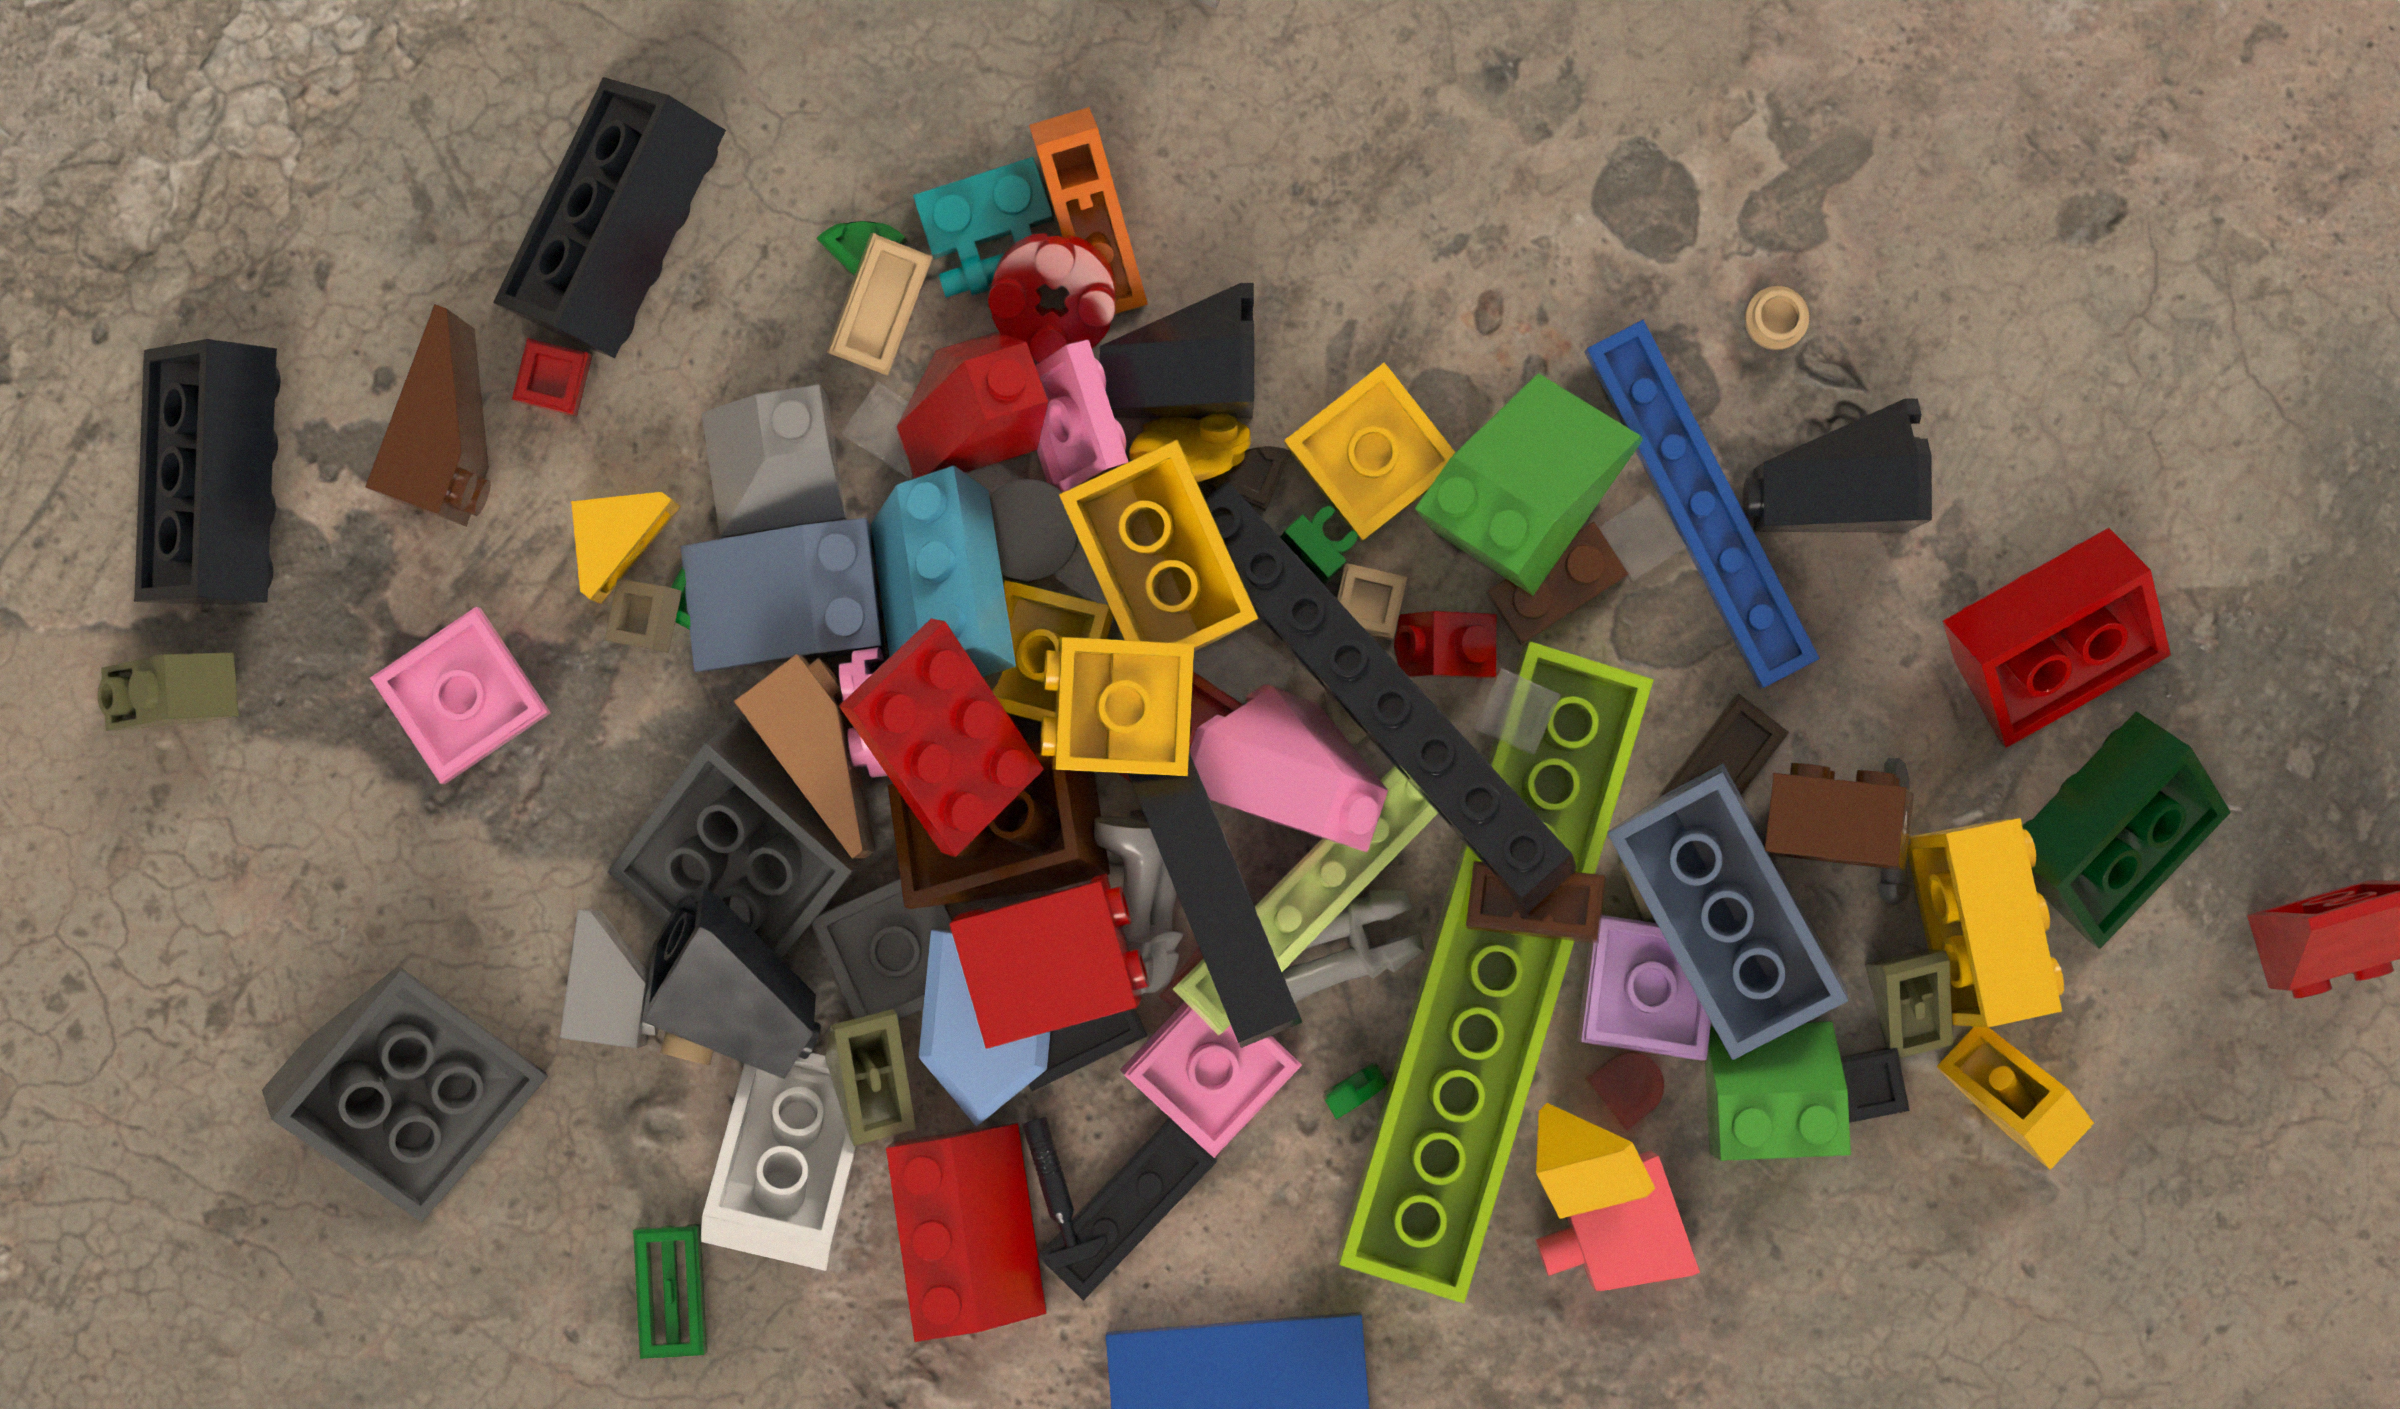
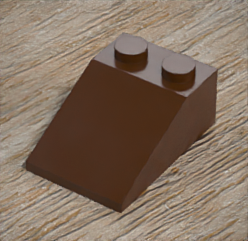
[365,304,491,527]
[887,741,1110,909]

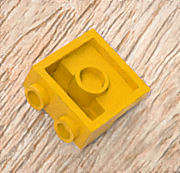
[1041,637,1194,776]

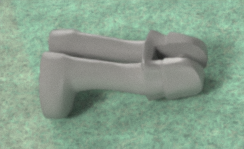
[1093,810,1184,994]
[1282,890,1424,1004]

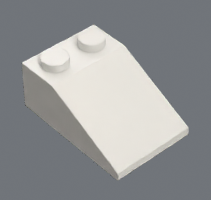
[701,1053,857,1271]

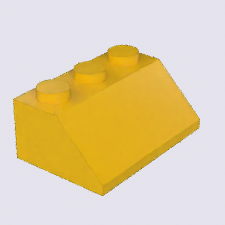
[1059,440,1259,652]
[1907,818,2064,1028]

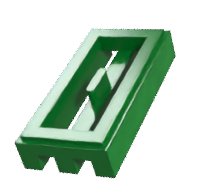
[633,1224,707,1359]

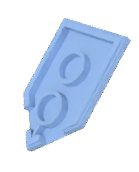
[919,929,1051,1127]

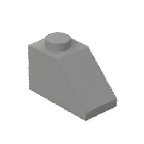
[559,909,659,1048]

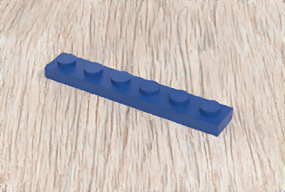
[1584,319,1820,689]

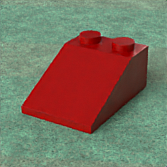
[2247,880,2400,999]

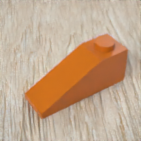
[1029,107,1148,314]

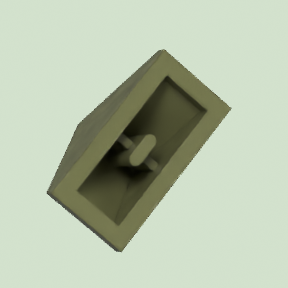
[1865,948,1953,1058]
[825,1009,916,1146]

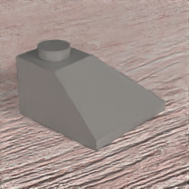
[701,385,847,538]

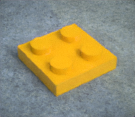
[1284,362,1456,543]

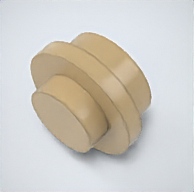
[1745,286,1809,350]

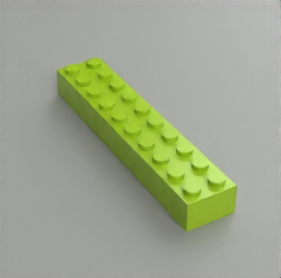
[1337,641,1654,1304]

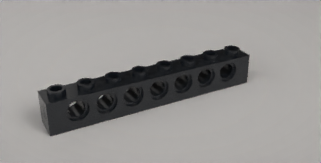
[1205,480,1577,913]

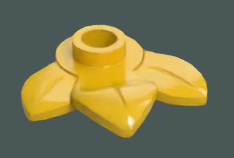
[1129,414,1251,482]

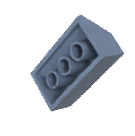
[1607,763,1849,1060]

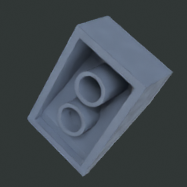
[680,518,885,672]

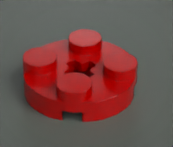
[988,233,1117,363]

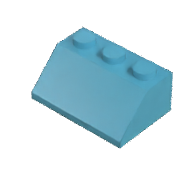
[871,465,1016,677]

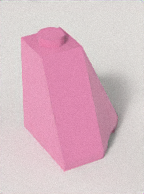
[1189,684,1388,852]

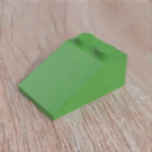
[1415,373,1643,596]

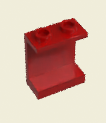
[949,873,1149,1049]

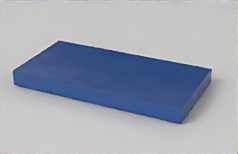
[1106,1312,1369,1409]

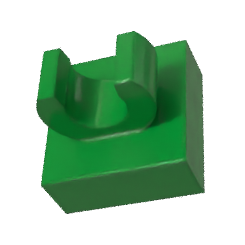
[1280,506,1358,584]

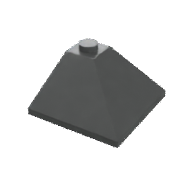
[608,718,857,960]
[262,965,548,1222]

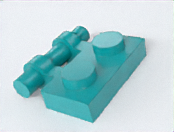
[913,157,1059,298]

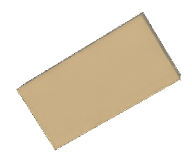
[826,233,932,376]

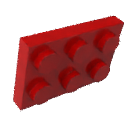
[839,618,1044,857]

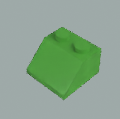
[1705,1021,1851,1161]

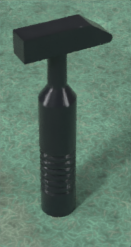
[1022,1117,1108,1271]

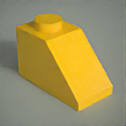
[1936,1027,2094,1170]

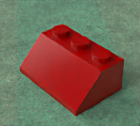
[1942,527,2171,748]
[886,1122,1047,1342]

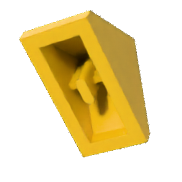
[571,492,681,604]
[1536,1103,1656,1219]

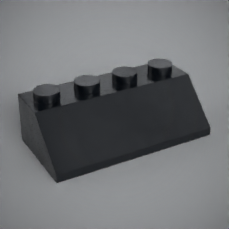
[493,77,726,358]
[134,339,281,605]

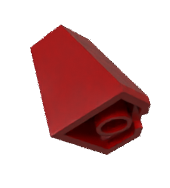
[896,332,1048,479]

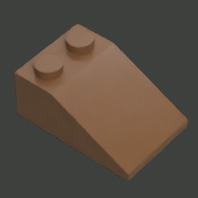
[734,654,875,858]

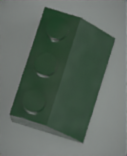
[2022,711,2231,949]

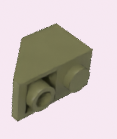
[98,653,239,731]

